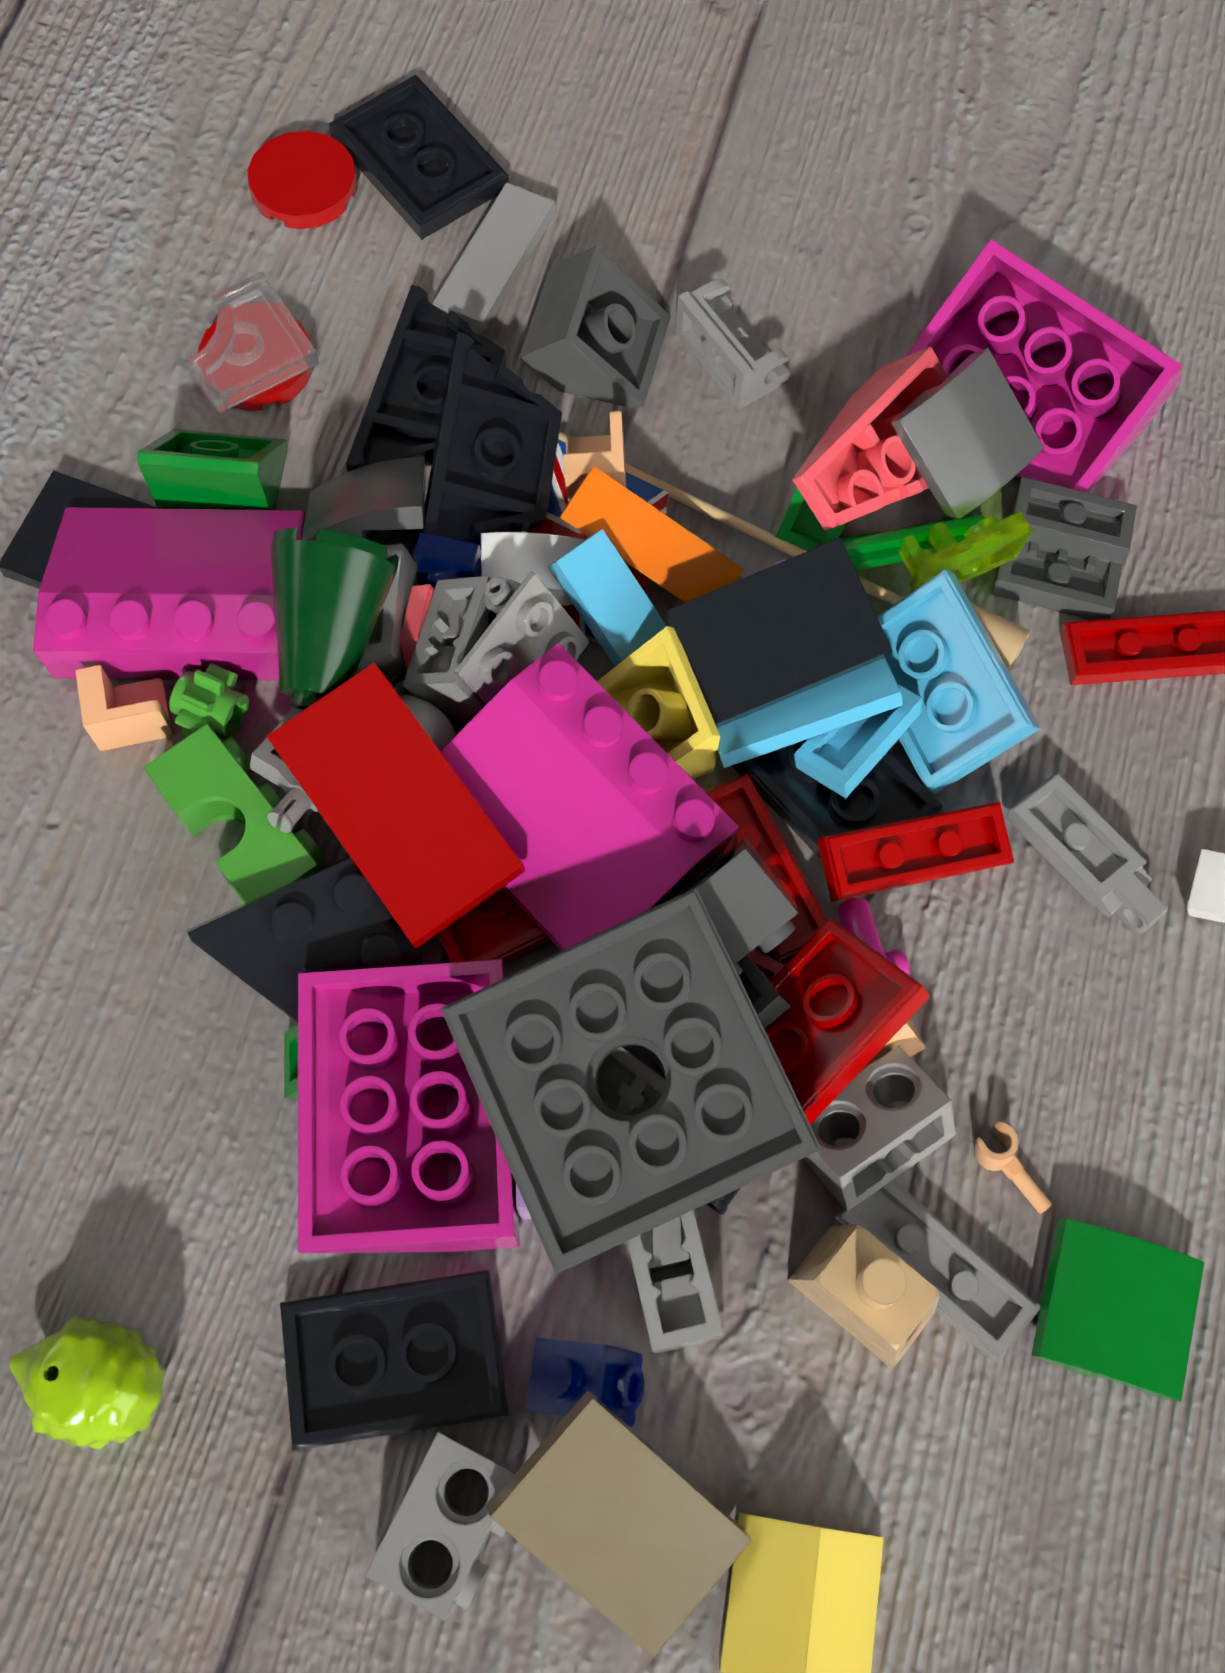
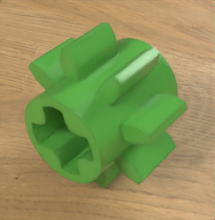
[169,663,249,738]

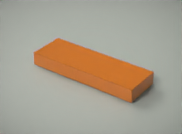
[560,466,744,602]

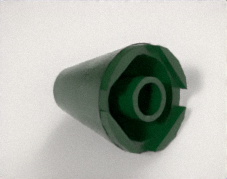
[270,528,399,710]

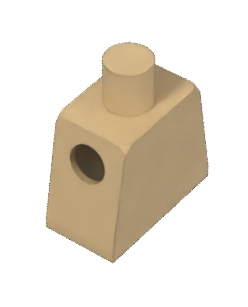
[788,1224,940,1369]

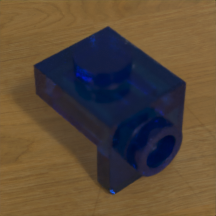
[413,533,482,589]
[525,1337,645,1427]

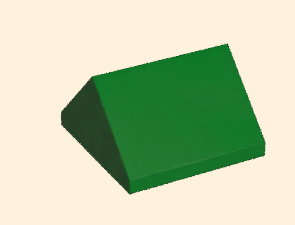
[137,429,287,510]

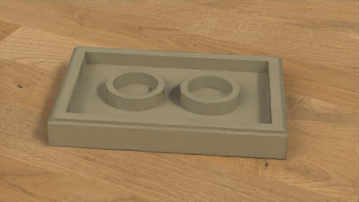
[487,1390,752,1658]

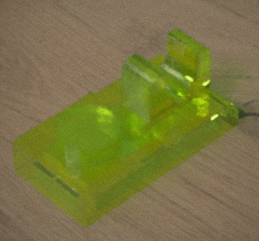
[899,511,1033,595]

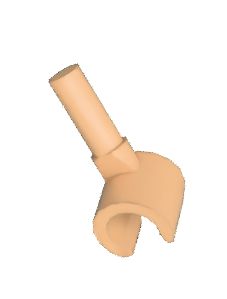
[974,1121,1052,1214]

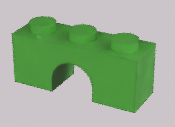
[143,724,325,904]

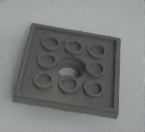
[440,888,822,1274]

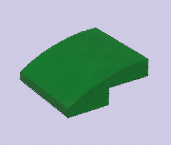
[1031,1218,1205,1402]

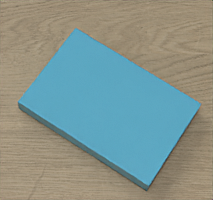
[877,569,1041,794]
[717,658,903,768]

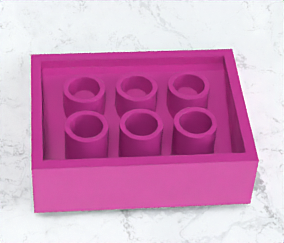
[905,239,1182,493]
[33,507,306,681]
[441,643,739,951]
[298,959,520,1253]

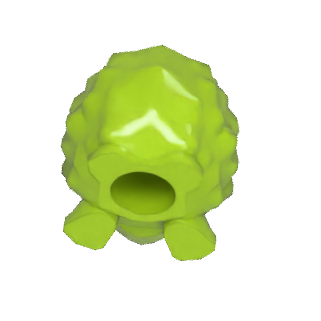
[9,1316,166,1450]

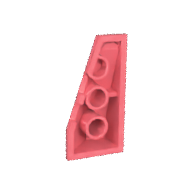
[792,347,948,531]

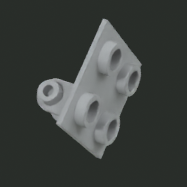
[454,571,590,705]

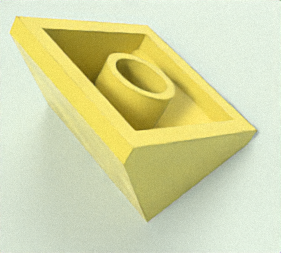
[597,626,720,779]
[719,1513,884,1673]

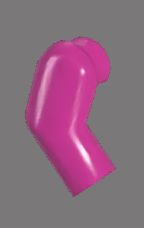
[838,897,910,975]

